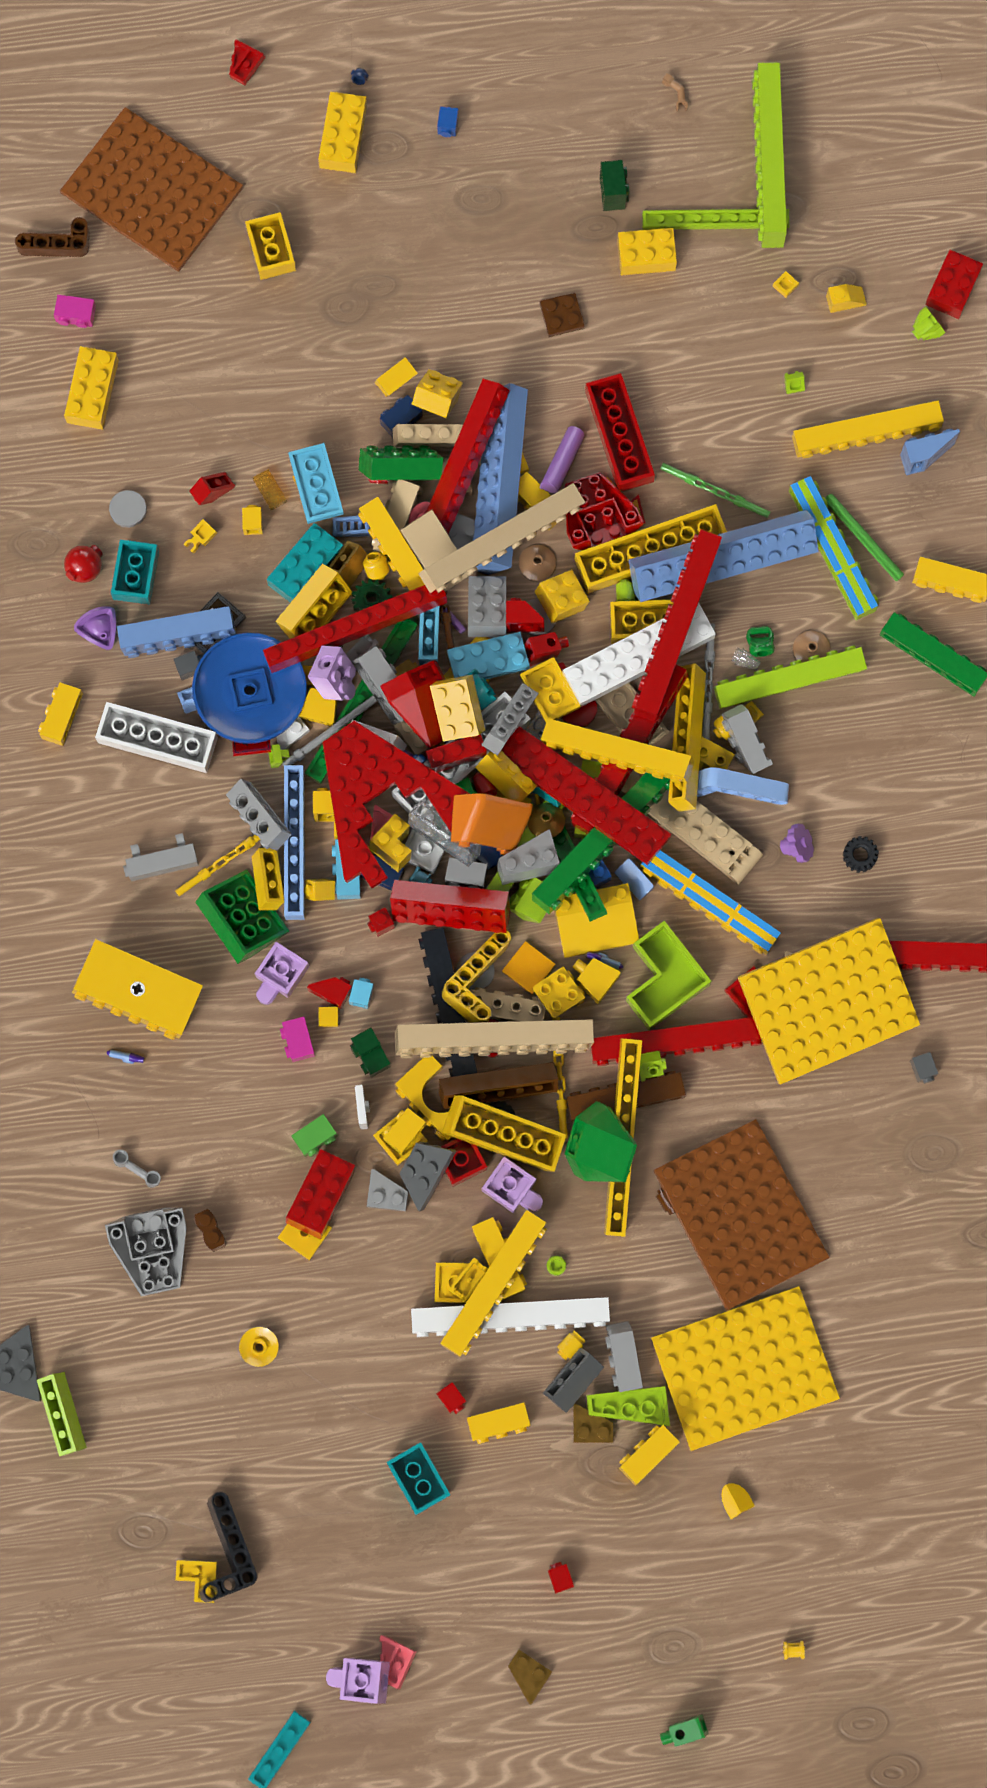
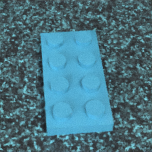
[288,443,344,524]
[447,632,530,680]

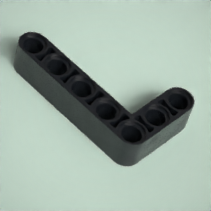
[199,1492,257,1603]

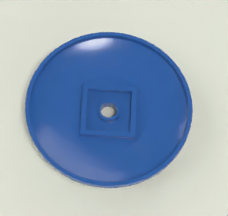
[192,633,307,744]

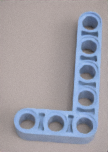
[697,767,789,805]

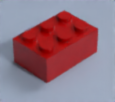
[925,249,983,319]

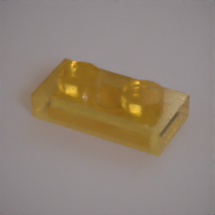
[252,469,287,511]

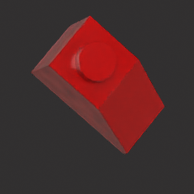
[189,472,235,506]
[307,977,352,1009]

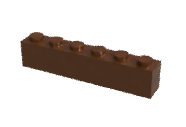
[439,1062,558,1109]
[566,1071,686,1122]

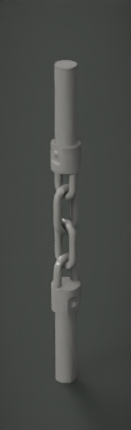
[702,623,715,740]

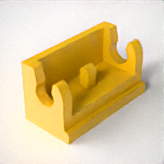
[375,357,418,397]
[449,1258,488,1302]

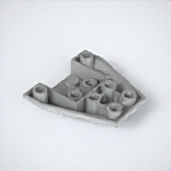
[105,1207,186,1296]

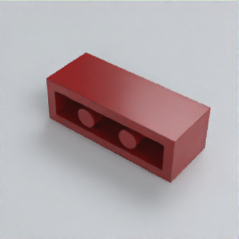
[426,734,487,772]

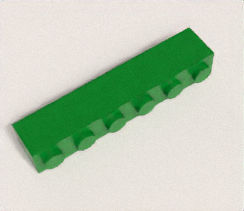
[880,612,987,697]

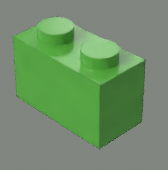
[291,1114,337,1157]

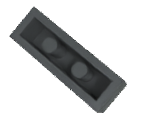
[543,1347,604,1413]

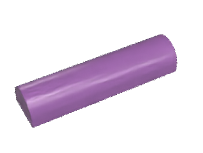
[540,426,584,494]

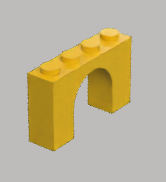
[395,1056,454,1143]

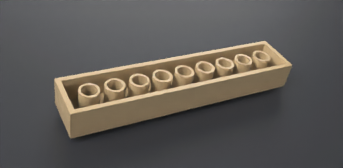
[395,1020,594,1058]

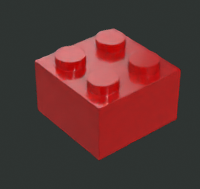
[441,1138,487,1187]

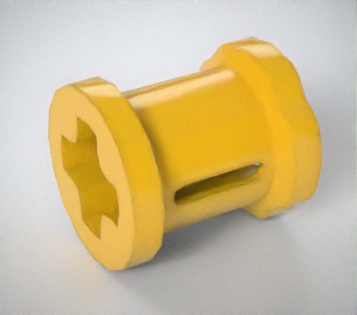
[783,1641,805,1660]

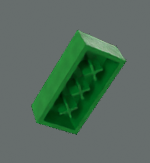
[358,445,443,480]

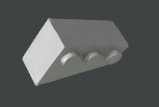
[722,704,773,774]
[497,829,560,885]
[605,1321,643,1392]

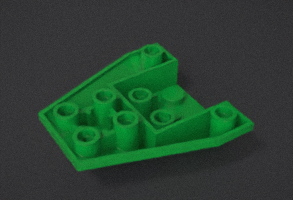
[564,1101,637,1182]

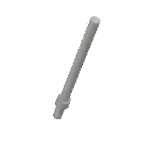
[282,696,377,766]

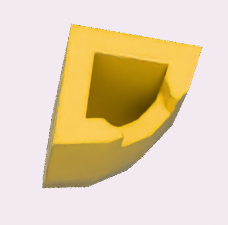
[721,1483,755,1519]

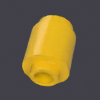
[557,1331,585,1360]

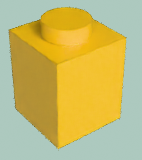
[242,505,263,535]
[304,879,335,901]

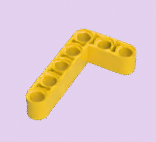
[442,931,511,1023]

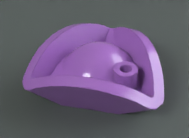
[74,606,116,650]

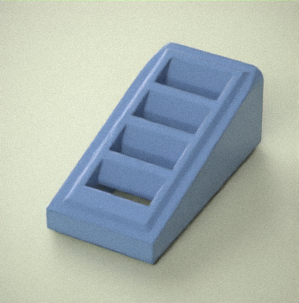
[333,515,371,537]

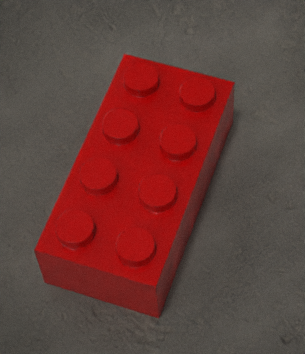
[286,1149,355,1240]

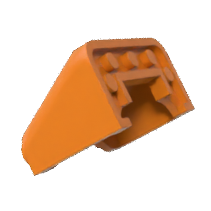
[451,794,532,855]

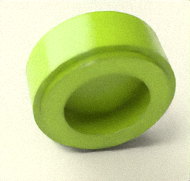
[546,1256,566,1276]

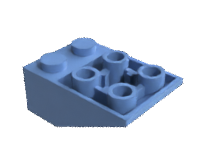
[900,429,960,475]

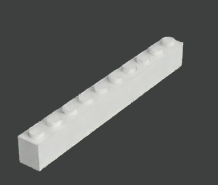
[411,1297,610,1337]

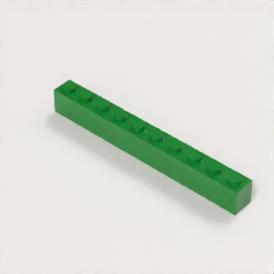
[532,772,670,915]

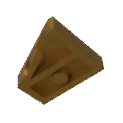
[573,1404,613,1443]
[508,1649,552,1705]

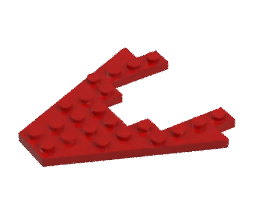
[323,721,470,889]

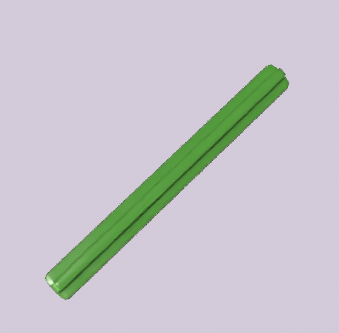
[825,494,904,581]

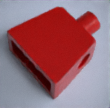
[524,632,569,666]

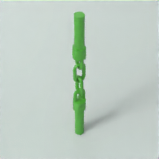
[660,463,771,518]

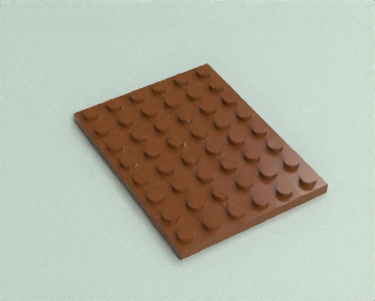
[60,107,243,272]
[653,1119,830,1311]

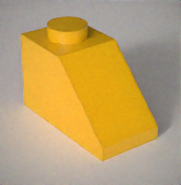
[826,284,867,313]

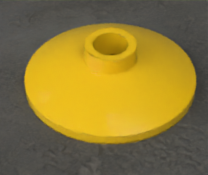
[239,1327,279,1367]

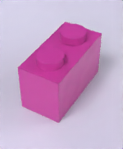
[54,295,96,328]
[280,1016,315,1062]

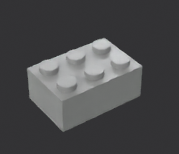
[468,576,506,637]

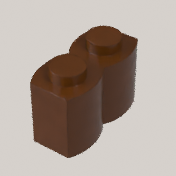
[195,1209,226,1252]

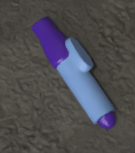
[587,952,623,970]
[107,1050,145,1064]

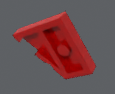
[229,39,265,85]

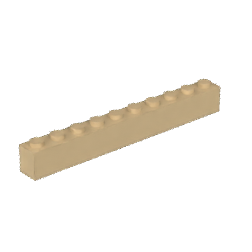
[418,483,585,593]

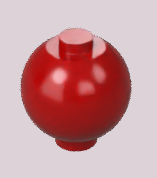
[64,545,103,583]

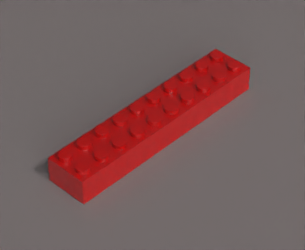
[631,529,722,722]

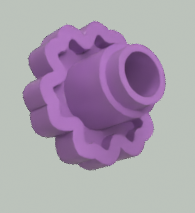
[780,823,814,863]

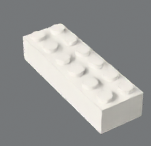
[95,702,218,773]

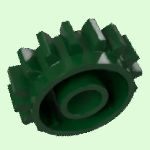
[351,578,392,611]

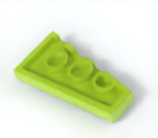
[586,1386,670,1426]

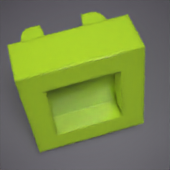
[784,371,805,394]
[268,744,290,768]

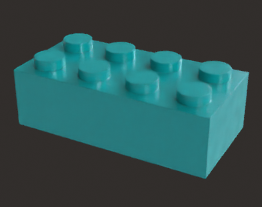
[267,523,343,603]

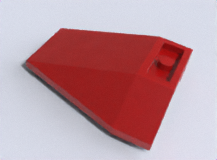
[565,472,644,551]
[380,660,445,748]

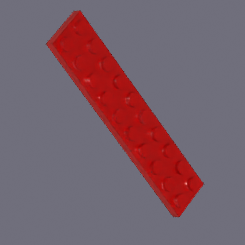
[501,726,671,865]

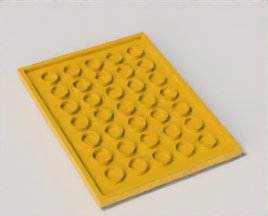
[738,918,920,1085]
[651,1286,840,1451]

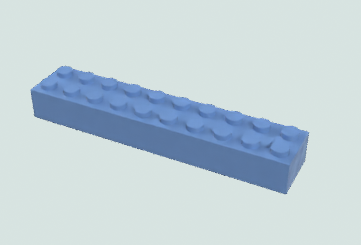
[473,383,528,575]
[628,510,819,602]

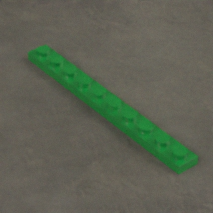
[305,619,418,784]

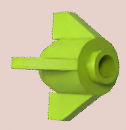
[912,307,946,341]

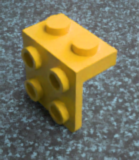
[533,966,585,1018]

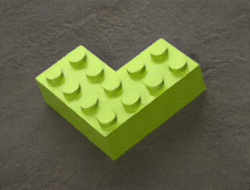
[626,921,712,1031]

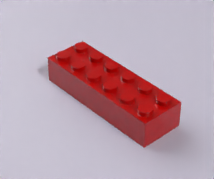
[585,373,655,492]
[390,880,510,933]

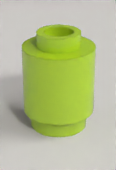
[616,579,635,601]

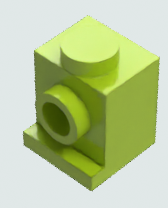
[639,1051,667,1082]

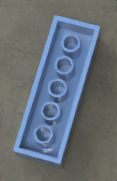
[117,606,236,658]

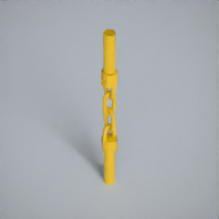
[175,828,268,896]
[552,1017,568,1139]

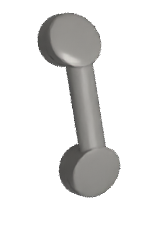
[113,1149,161,1188]

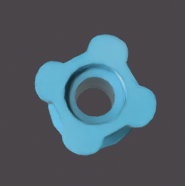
[409,866,433,883]

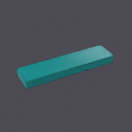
[248,1710,311,1788]

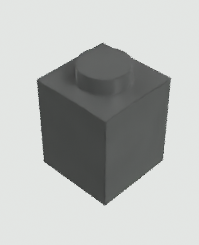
[173,651,201,681]
[910,1052,938,1084]

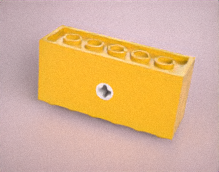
[72,939,203,1040]

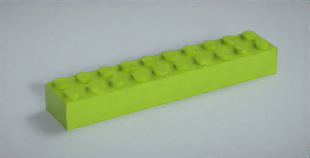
[752,62,787,248]

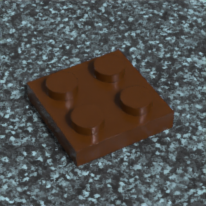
[540,293,585,337]

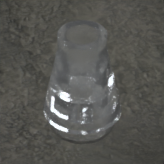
[731,648,761,671]

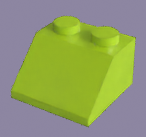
[509,878,547,923]

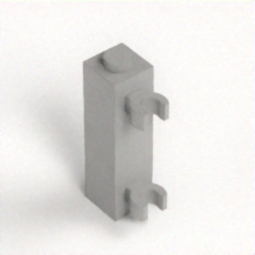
[123,833,199,882]

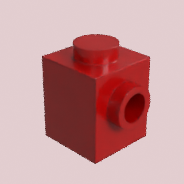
[367,908,395,937]

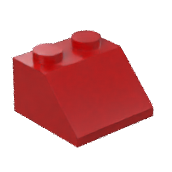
[506,598,545,632]

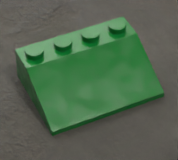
[195,870,289,964]

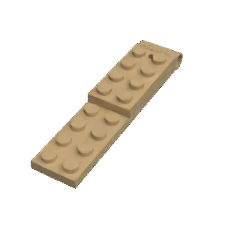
[620,769,763,885]

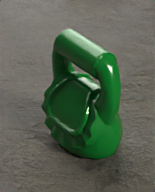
[746,626,775,657]

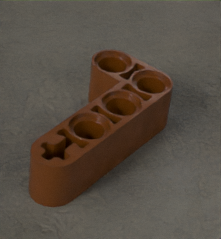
[15,217,90,257]

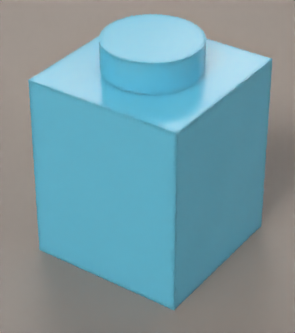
[349,978,374,1009]

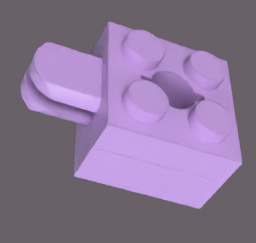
[308,646,357,701]
[255,942,310,1005]
[482,1157,543,1214]
[326,1658,390,1704]

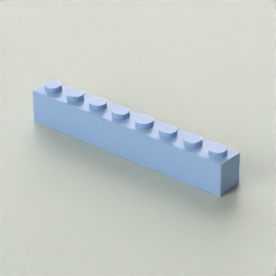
[284,765,305,920]

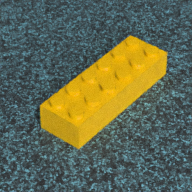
[442,1096,566,1172]

